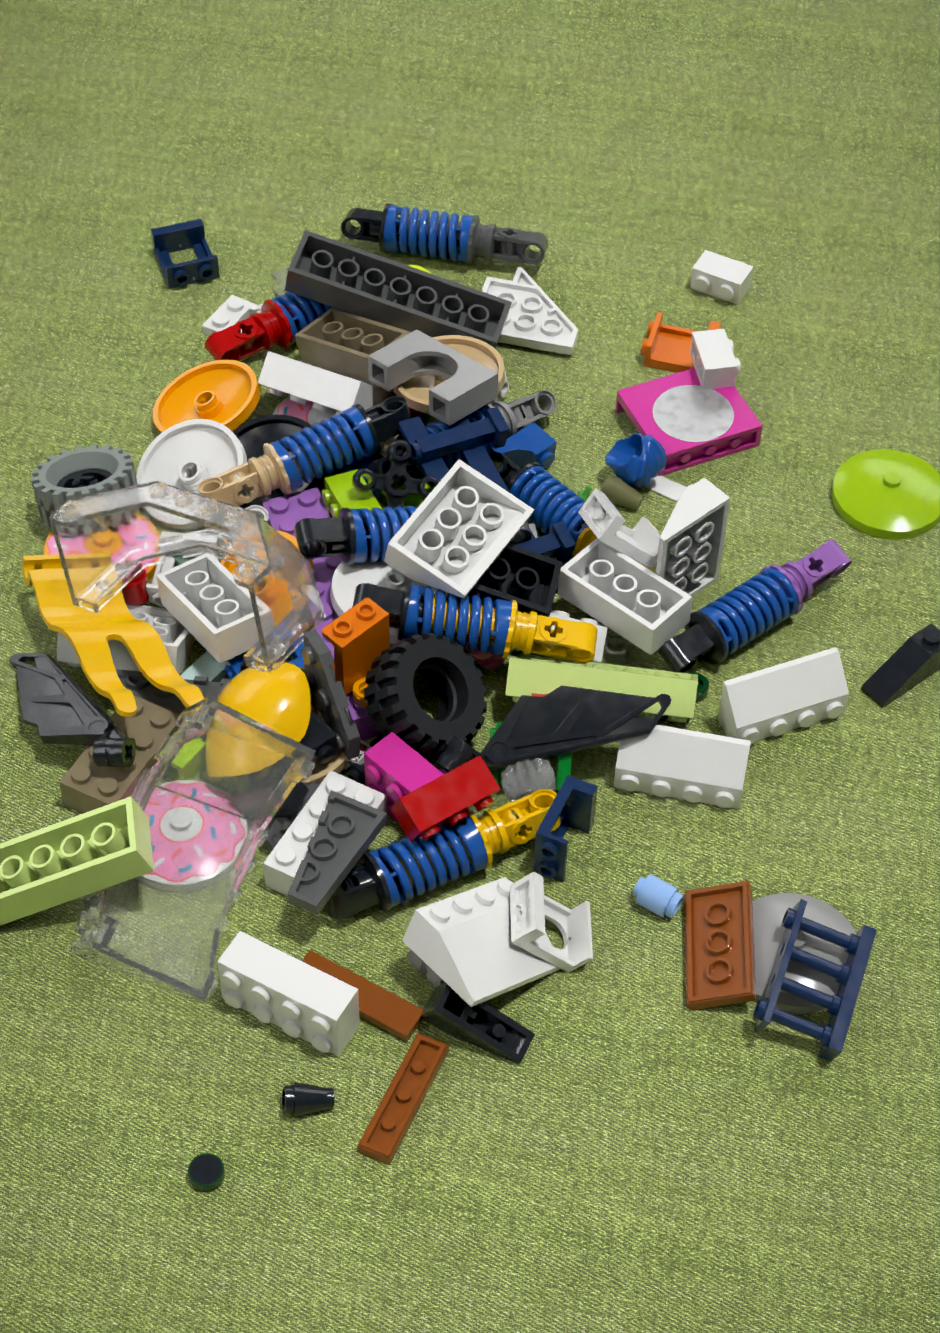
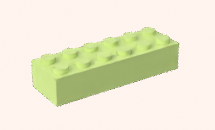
[505,652,698,722]
[0,796,154,926]

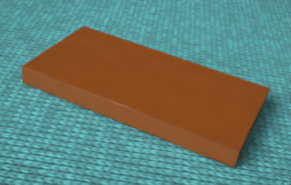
[685,880,756,1010]

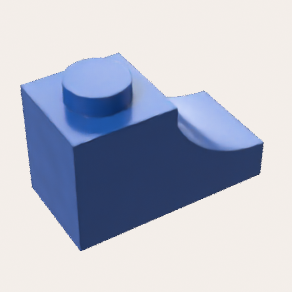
[491,422,557,472]

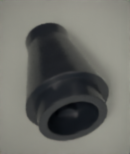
[282,1081,335,1117]

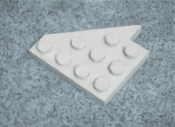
[482,267,578,355]

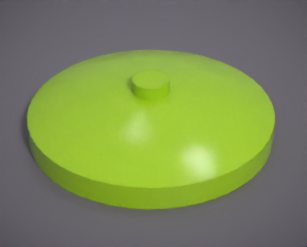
[832,449,940,539]

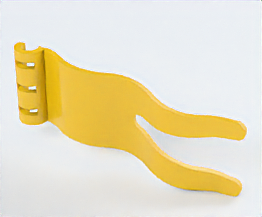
[22,552,206,717]

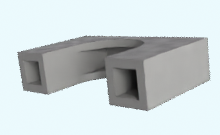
[368,330,498,426]

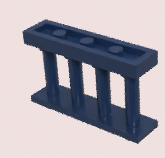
[753,899,877,1062]

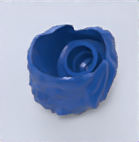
[605,433,667,489]

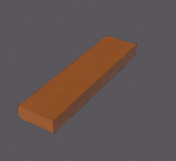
[302,950,423,1042]
[357,1033,449,1165]

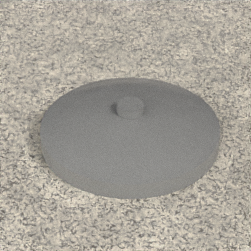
[753,893,856,1014]

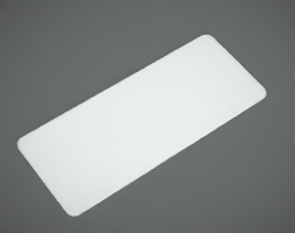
[644,474,686,501]

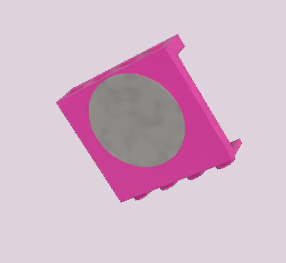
[615,368,763,476]

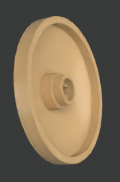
[393,335,505,414]

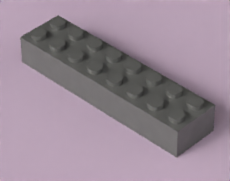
[285,230,512,349]

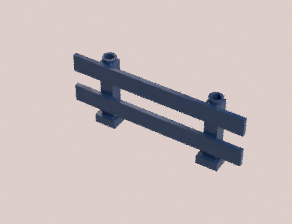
[397,407,576,594]

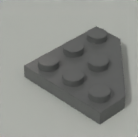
[301,629,360,760]

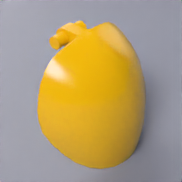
[206,662,311,776]

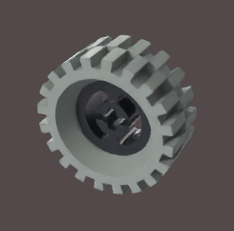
[31,444,141,534]

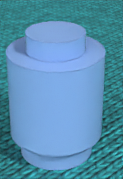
[632,874,684,919]

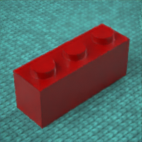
[390,755,501,842]

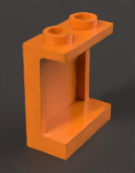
[641,312,721,373]
[322,598,390,695]

